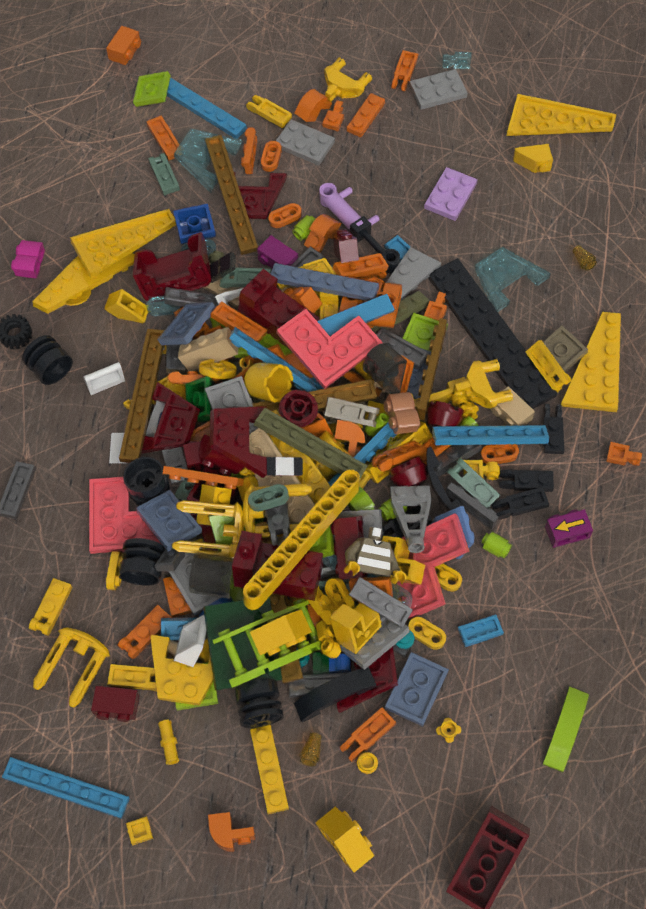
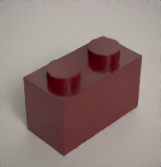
[91,686,140,722]

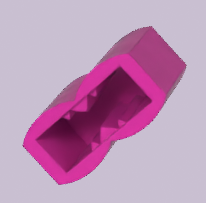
[11,240,45,278]

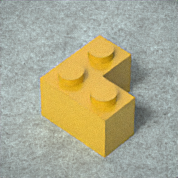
[376,536,425,585]
[330,603,382,654]
[250,609,312,656]
[315,806,374,873]

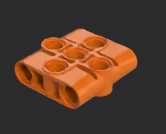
[339,277,402,329]

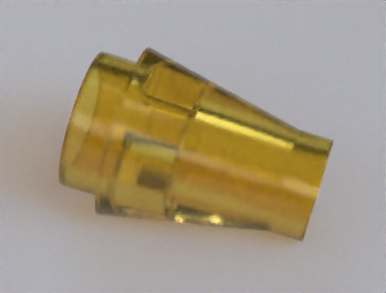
[573,245,597,271]
[299,733,322,767]

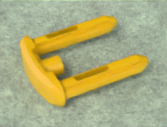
[243,484,312,538]
[172,500,244,560]
[33,627,110,708]

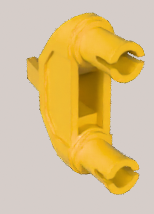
[324,57,372,102]
[453,359,513,409]

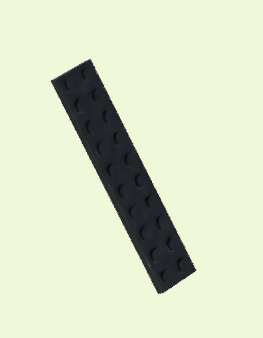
[428,258,557,409]

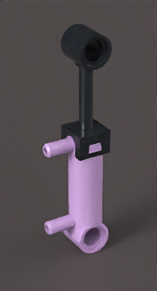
[319,183,400,274]

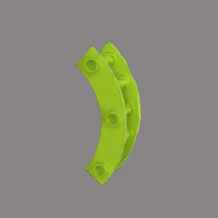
[212,599,322,688]

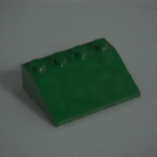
[203,597,282,690]

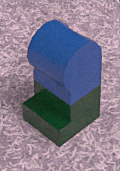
[313,652,351,674]

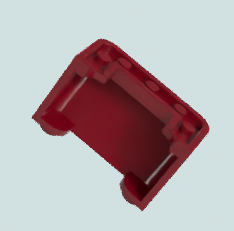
[133,232,211,302]

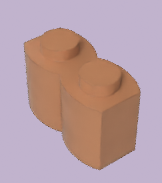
[384,392,420,434]

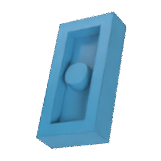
[161,618,197,640]

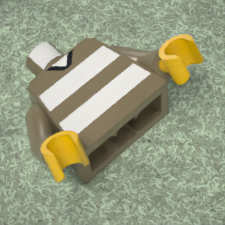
[344,527,407,584]

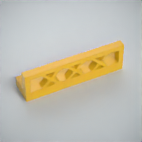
[365,421,433,484]

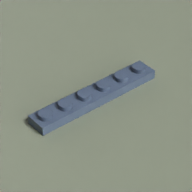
[271,263,379,301]

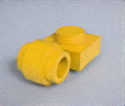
[463,460,500,480]
[316,620,341,658]

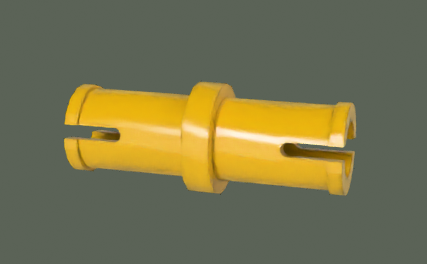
[158,720,179,765]

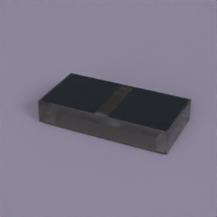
[210,252,236,283]

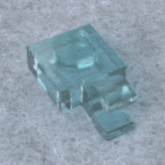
[442,52,471,69]

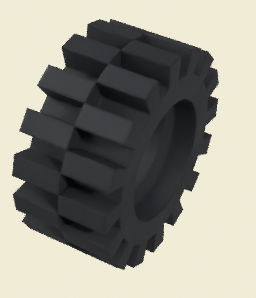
[0,314,32,350]

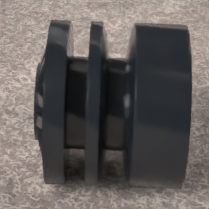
[22,335,73,385]
[123,457,170,506]
[118,538,165,586]
[234,679,284,728]

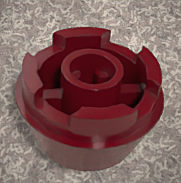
[279,390,318,427]
[427,401,464,427]
[389,457,427,486]

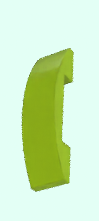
[543,687,589,772]

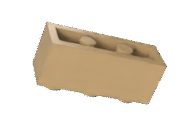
[178,327,239,371]

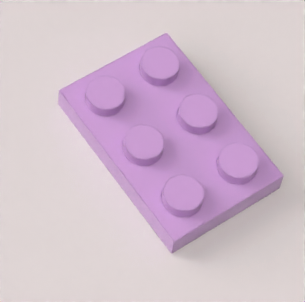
[424,167,478,221]

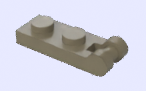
[323,397,380,427]

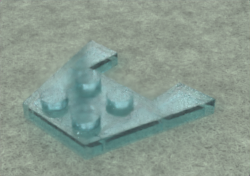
[174,129,243,193]
[475,247,551,312]

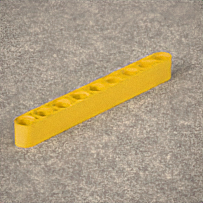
[243,470,360,610]

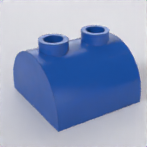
[173,204,216,244]

